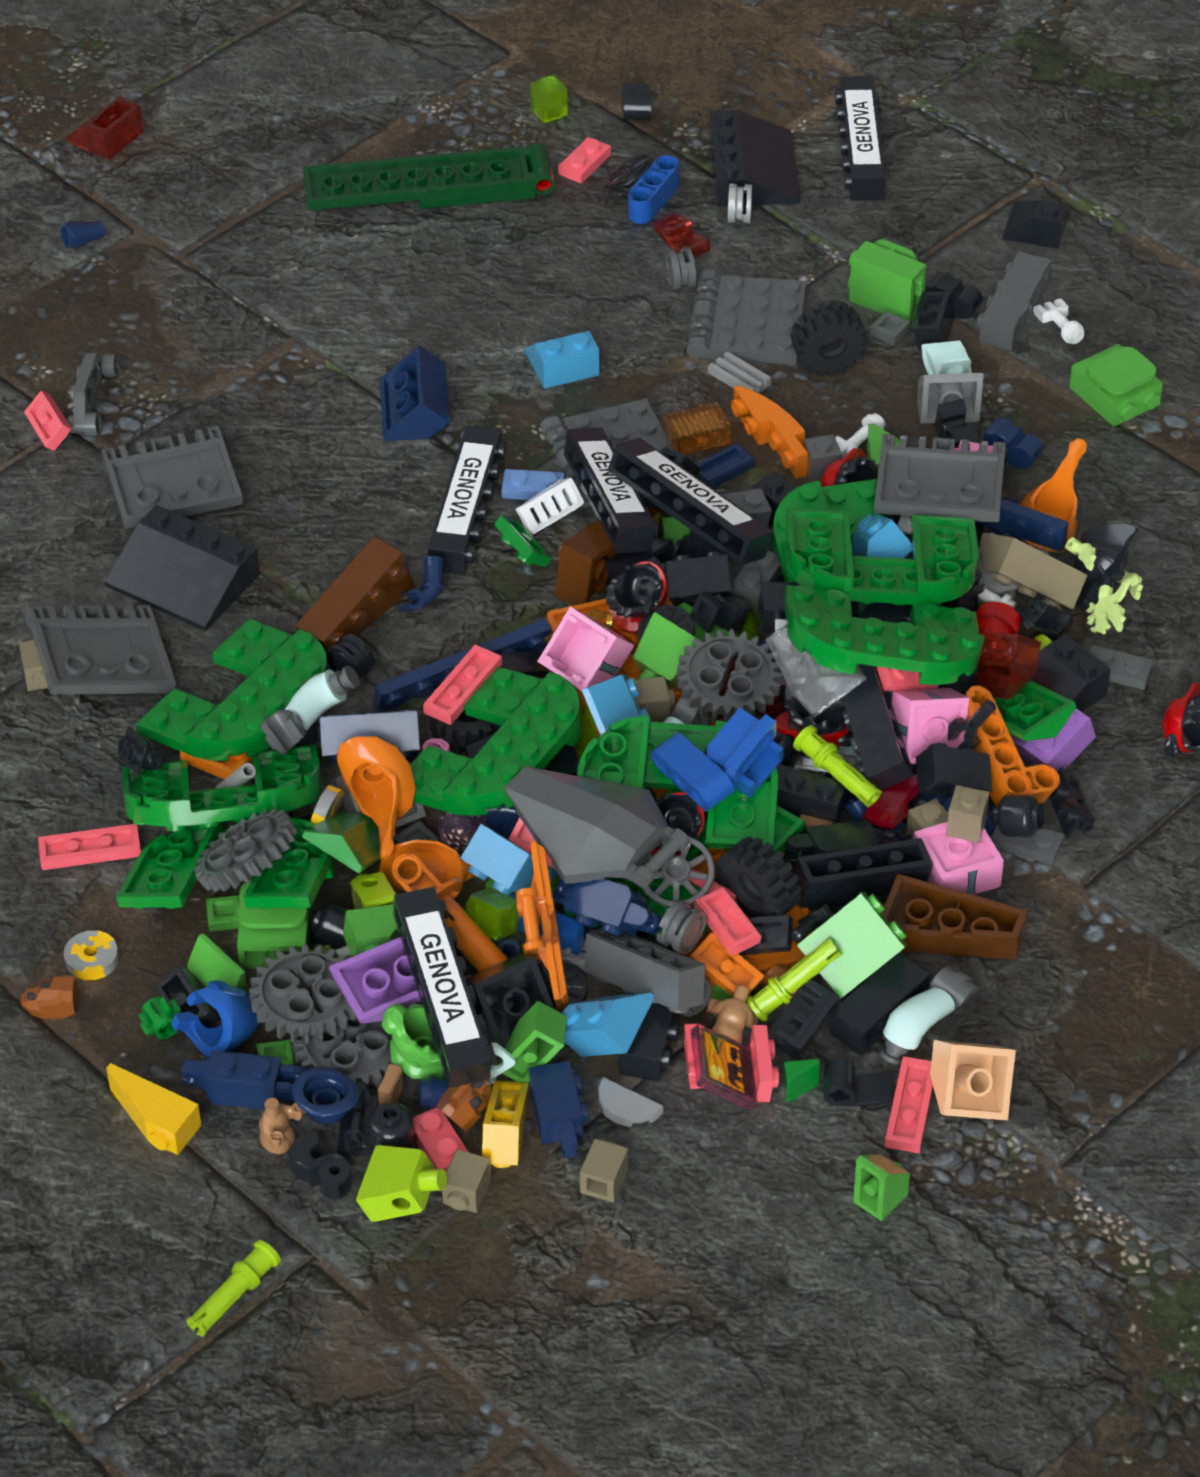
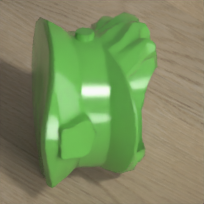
[382,1003,444,1079]

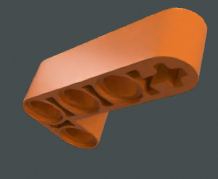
[965,686,1060,805]

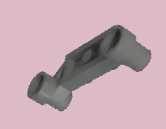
[67,353,120,436]

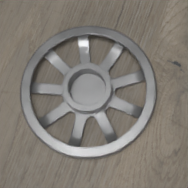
[639,836,715,908]

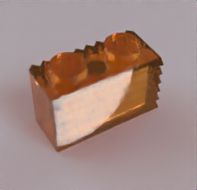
[662,402,731,455]

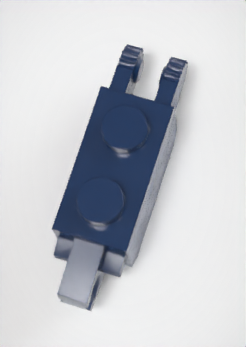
[553,879,662,938]
[182,1050,306,1110]

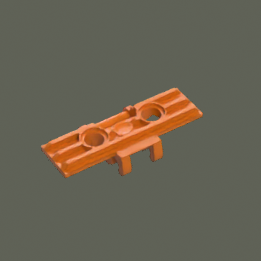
[516,841,569,1012]

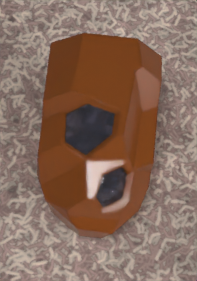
[21,975,78,1019]
[436,1079,491,1132]

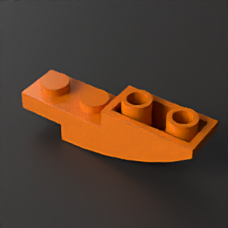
[731,386,808,479]

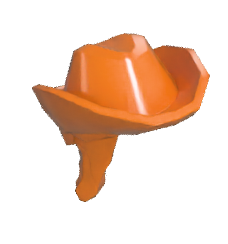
[1019,438,1087,553]
[337,736,416,861]
[378,839,477,894]

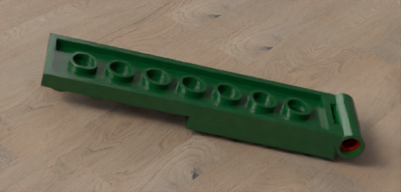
[303,143,555,210]

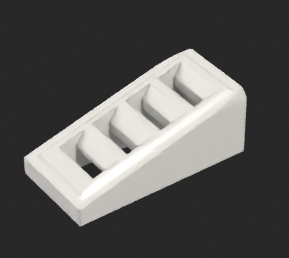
[516,478,584,535]

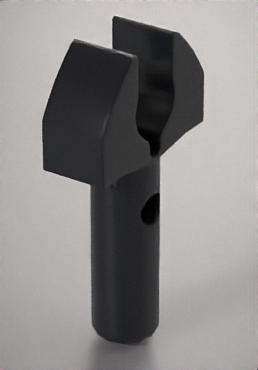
[948,700,996,749]
[791,903,834,942]

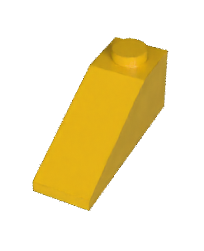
[106,1063,201,1155]
[482,1081,529,1168]

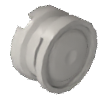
[728,184,752,224]

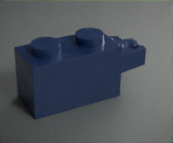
[528,1061,589,1158]

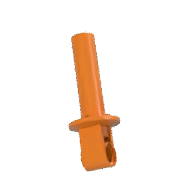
[392,854,508,972]

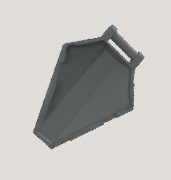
[504,766,690,888]

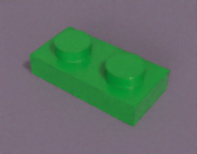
[494,515,552,568]

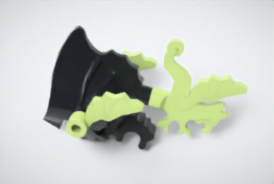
[1065,524,1143,634]

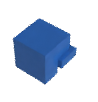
[707,707,783,798]

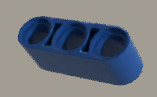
[628,155,679,224]
[650,732,735,811]

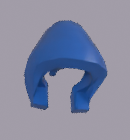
[171,980,260,1059]

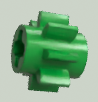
[138,997,182,1039]

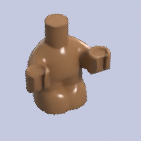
[706,985,759,1047]
[259,1098,306,1154]

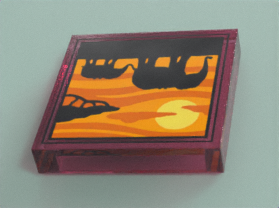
[690,1024,758,1110]

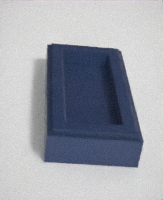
[696,443,755,489]

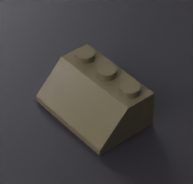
[981,533,1088,609]

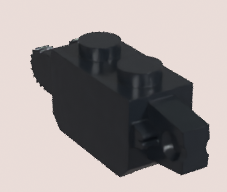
[783,820,899,870]

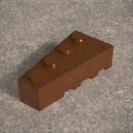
[554,505,661,606]
[295,537,415,652]
[882,874,1028,960]

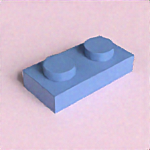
[501,469,565,502]

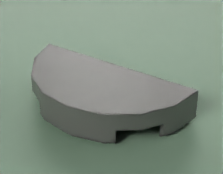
[598,1077,663,1127]

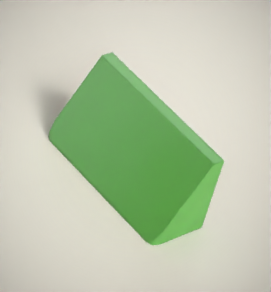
[187,933,248,992]

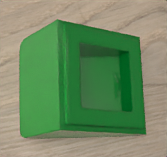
[783,1059,820,1102]

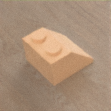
[930,1040,1016,1120]

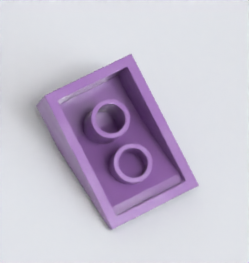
[1010,709,1096,772]
[329,937,422,1024]

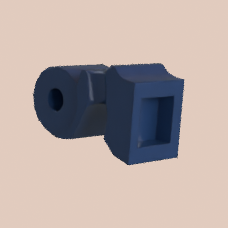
[983,417,1043,469]

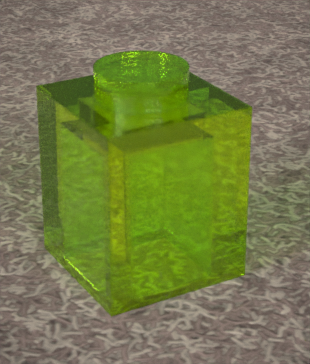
[530,74,568,123]
[465,887,519,941]

